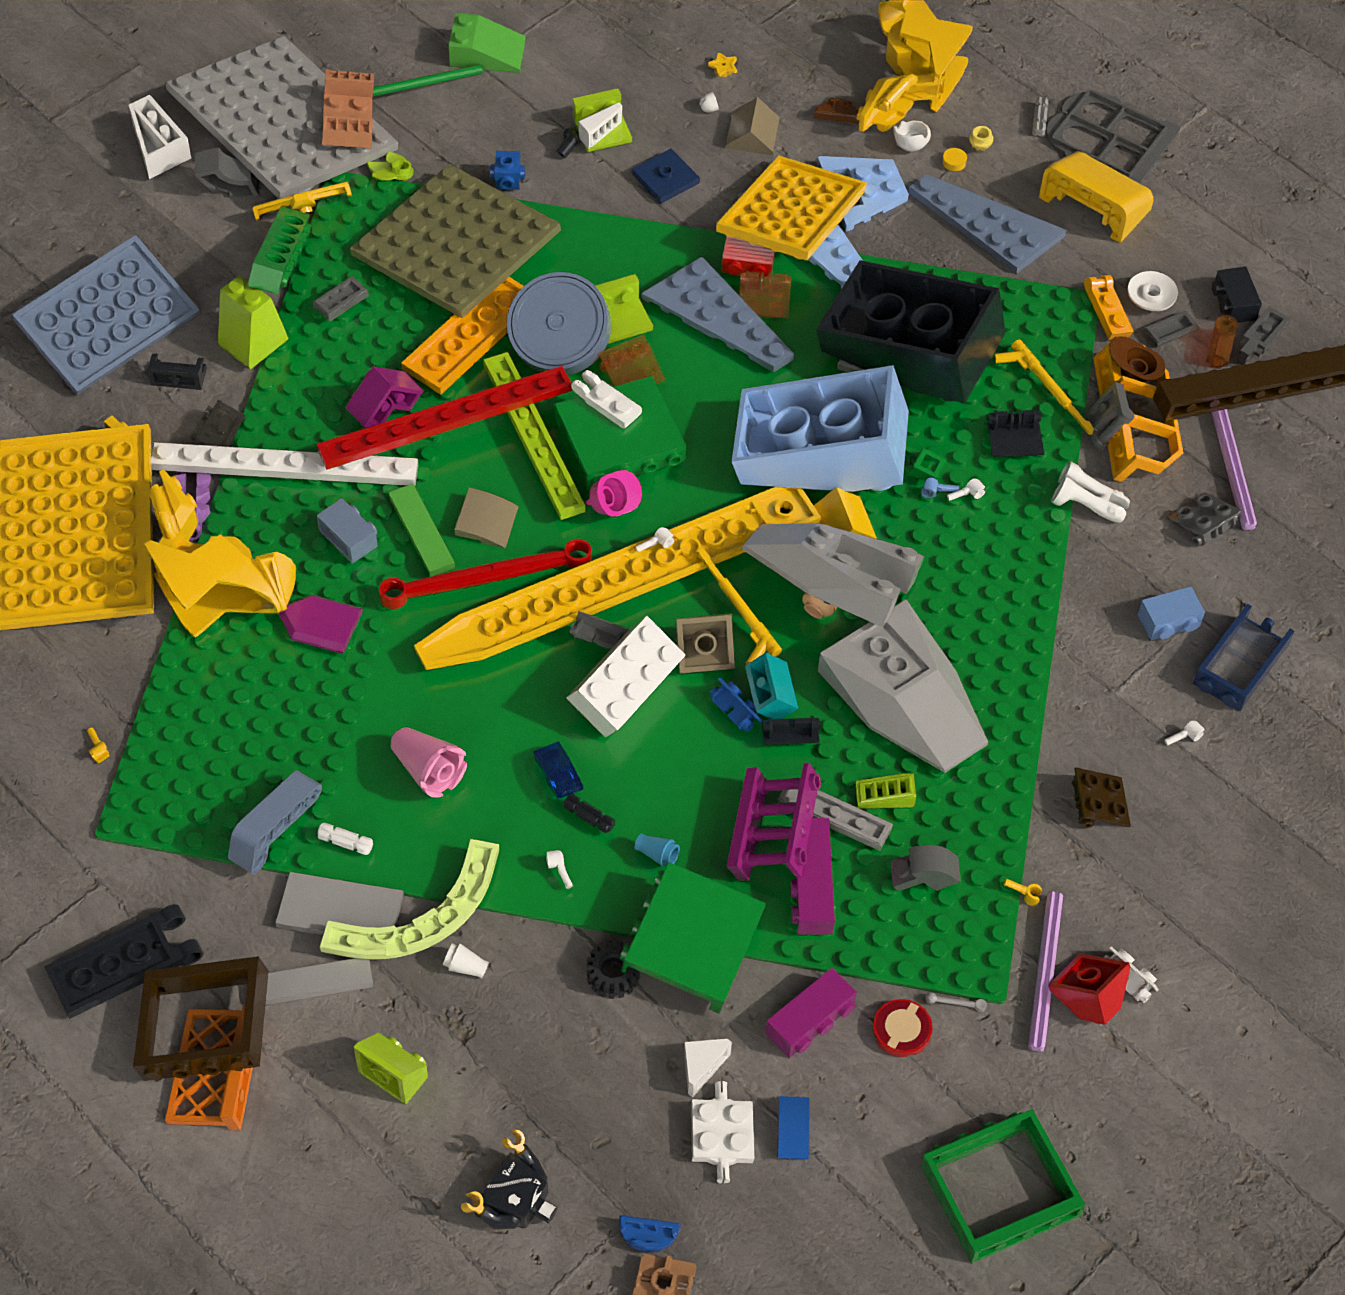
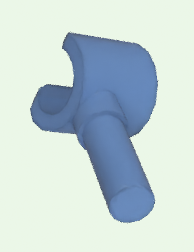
[921,478,959,498]

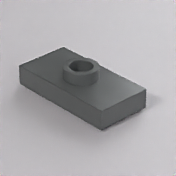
[313,276,369,322]

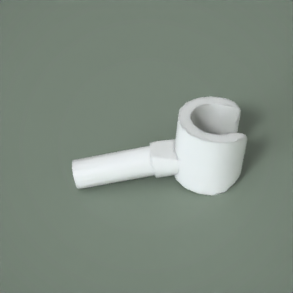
[947,479,985,501]
[635,527,674,552]
[1164,721,1204,746]
[546,850,573,889]

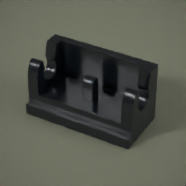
[147,353,207,390]

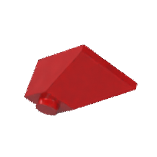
[1048,953,1131,1025]

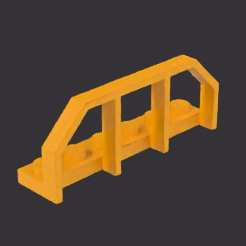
[1094,336,1183,482]

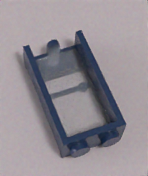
[1193,604,1295,712]

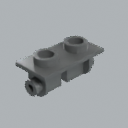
[570,611,629,649]

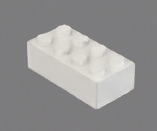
[566,616,685,737]

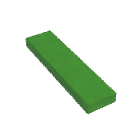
[388,484,455,577]

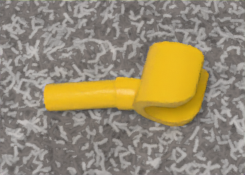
[87,728,110,764]
[1003,878,1042,906]

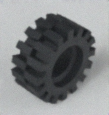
[587,941,640,999]

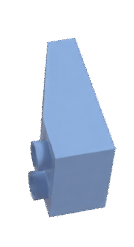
[732,366,909,492]

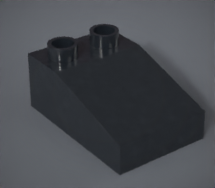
[816,260,1006,404]

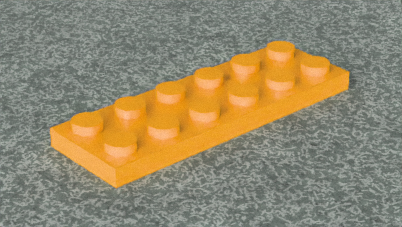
[401,277,524,395]

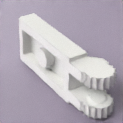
[571,370,642,429]

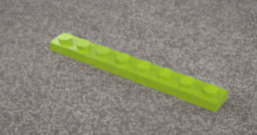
[484,352,585,520]

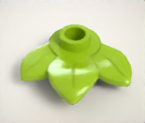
[367,152,414,181]

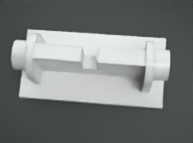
[1103,946,1159,1003]

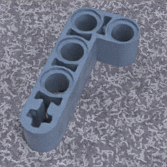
[228,770,322,875]

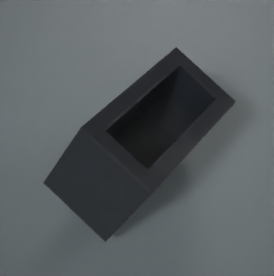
[1212,266,1262,324]

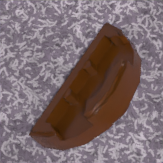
[814,98,860,124]

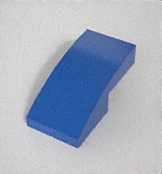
[777,1096,810,1159]

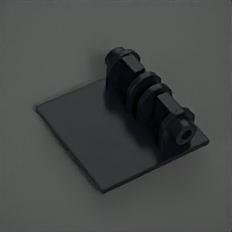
[986,409,1045,457]

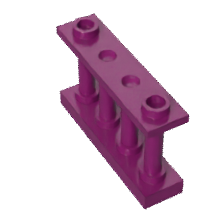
[727,762,821,881]

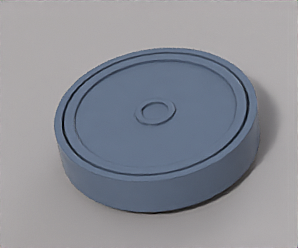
[507,272,611,375]

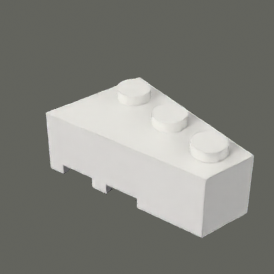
[129,95,191,179]

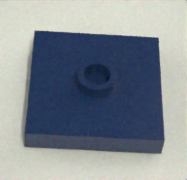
[632,148,700,204]

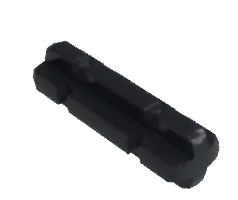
[563,794,615,834]

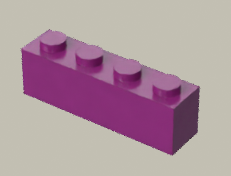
[788,818,835,935]

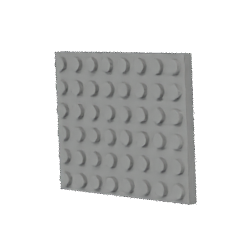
[166,36,399,199]

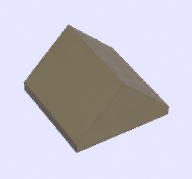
[725,97,780,155]
[675,614,735,673]

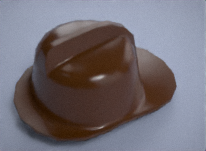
[1109,337,1165,383]

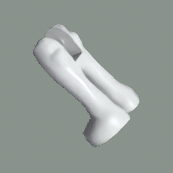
[1051,461,1130,523]

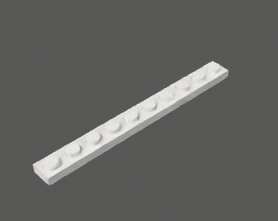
[151,442,418,486]

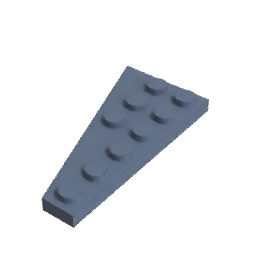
[909,174,1067,274]
[642,257,794,372]

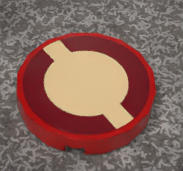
[872,999,933,1057]

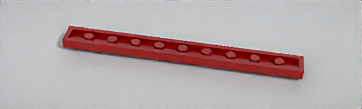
[317,366,572,470]

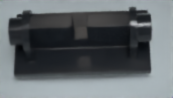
[761,716,820,745]

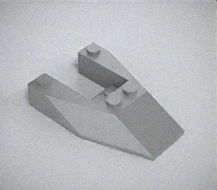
[742,523,924,627]

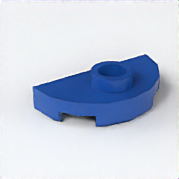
[619,1215,681,1253]

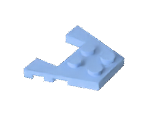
[817,156,909,232]

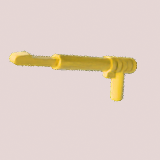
[995,339,1094,435]
[698,549,782,664]

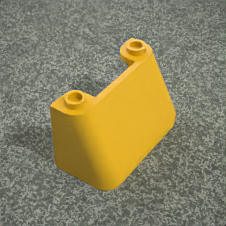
[1039,152,1154,243]

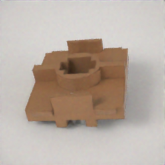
[632,1254,697,1295]

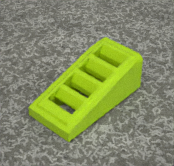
[855,773,916,809]

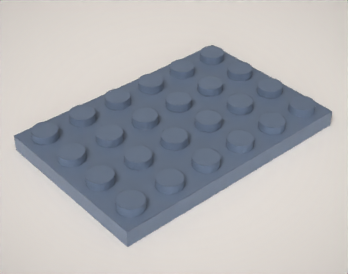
[12,235,200,395]

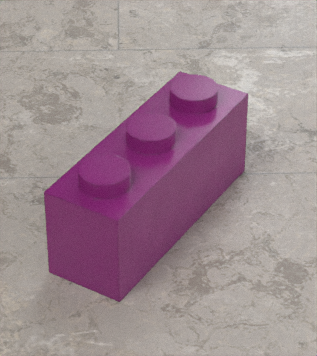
[765,968,857,1058]

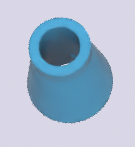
[635,834,680,867]

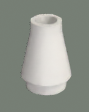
[443,943,489,978]

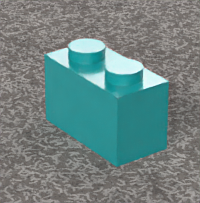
[745,652,798,719]

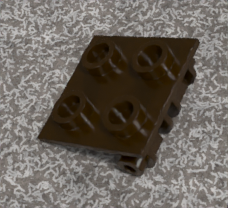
[1072,767,1131,828]

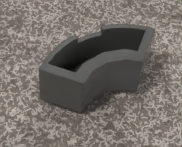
[195,147,259,198]

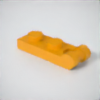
[1084,275,1134,340]

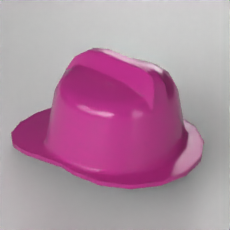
[586,470,642,517]

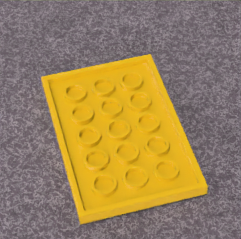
[716,155,867,260]

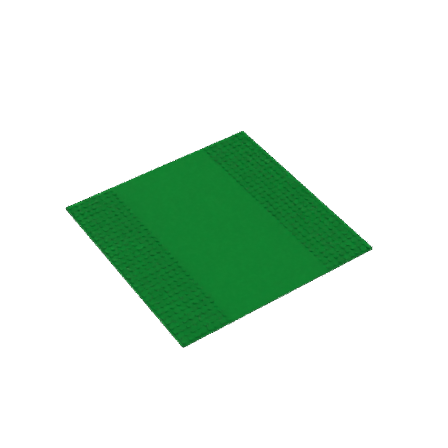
[95,172,1098,1004]

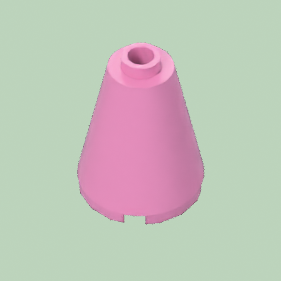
[391,727,467,797]

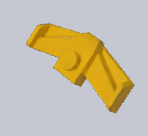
[253,182,352,221]

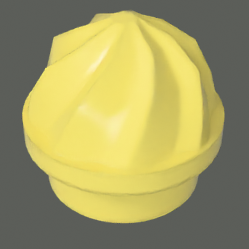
[969,126,993,151]

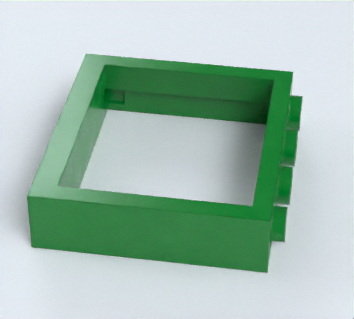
[921,1109,1086,1264]

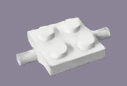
[691,1081,754,1184]

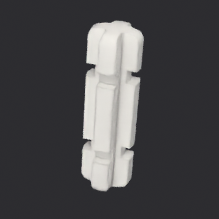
[317,823,373,855]

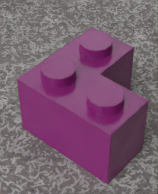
[345,366,423,428]

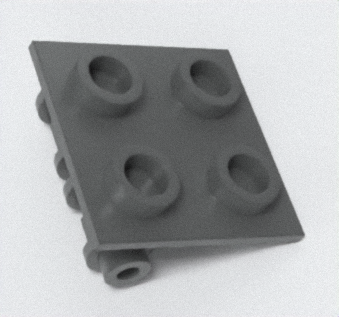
[1167,492,1242,546]

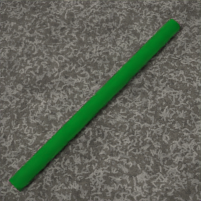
[373,65,483,97]

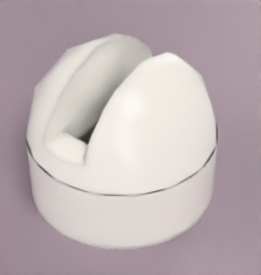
[700,92,719,113]

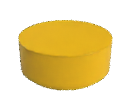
[942,148,967,171]

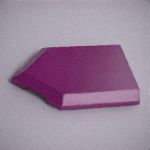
[278,594,363,654]

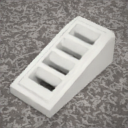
[579,102,622,148]

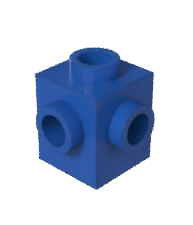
[490,151,525,190]

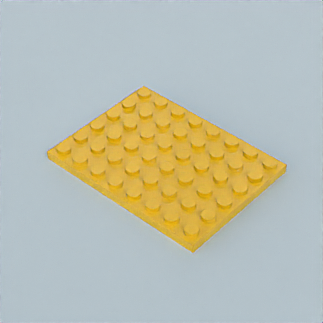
[0,424,154,631]

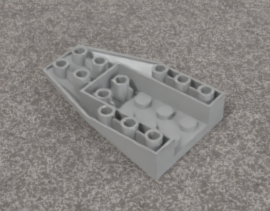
[818,600,988,773]

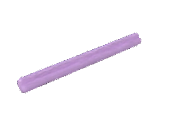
[1212,409,1257,531]
[1028,891,1063,1052]

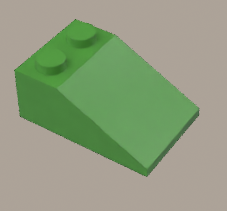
[449,13,526,73]

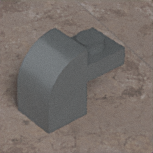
[891,845,961,891]

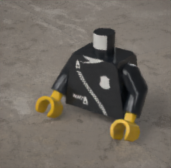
[461,1130,558,1229]

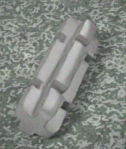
[1032,96,1048,137]

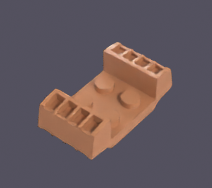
[322,69,374,149]

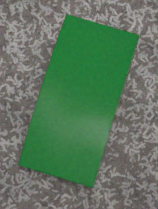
[904,446,947,480]

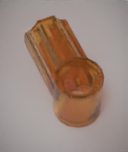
[1206,315,1238,369]

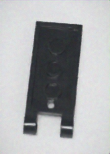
[44,904,204,1019]

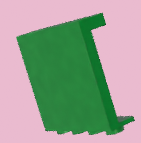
[555,376,686,491]
[619,862,766,1014]

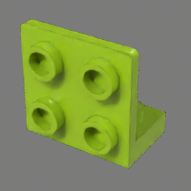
[573,88,632,152]
[595,274,653,344]

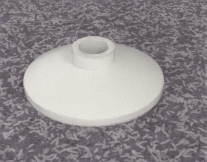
[1128,271,1178,311]

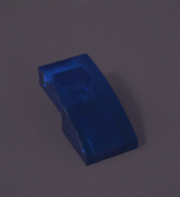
[533,741,584,799]

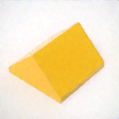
[814,487,877,539]

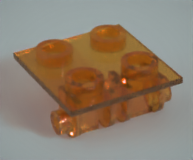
[739,271,791,318]
[599,334,666,387]

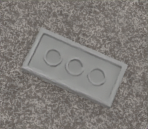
[276,872,404,935]

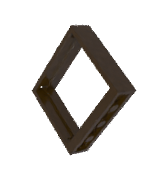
[133,956,269,1082]

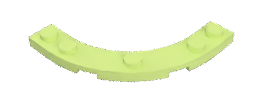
[320,839,499,959]

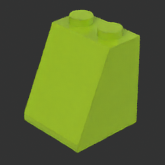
[218,275,289,370]

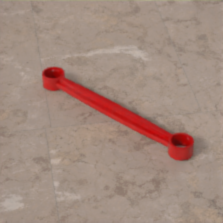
[379,539,591,609]

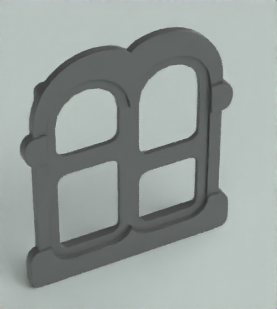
[1046,89,1180,184]

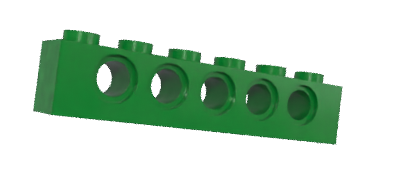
[248,206,312,295]

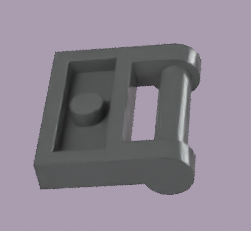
[1085,382,1135,451]

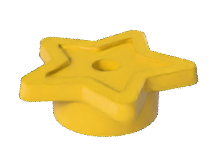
[708,53,737,77]

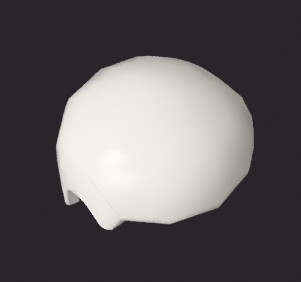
[893,120,931,152]

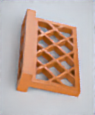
[165,1006,253,1130]

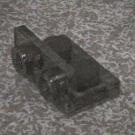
[190,400,245,447]

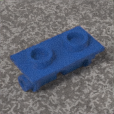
[709,678,762,732]

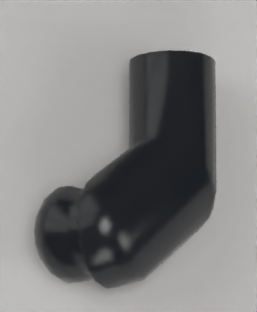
[556,128,579,158]

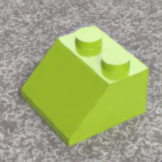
[354,1032,428,1105]

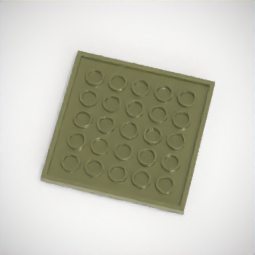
[350,164,561,318]

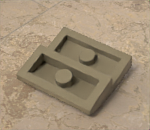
[455,488,518,548]

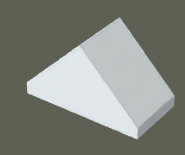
[684,1039,732,1097]

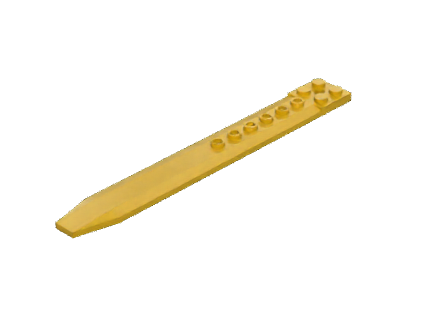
[414,487,821,670]

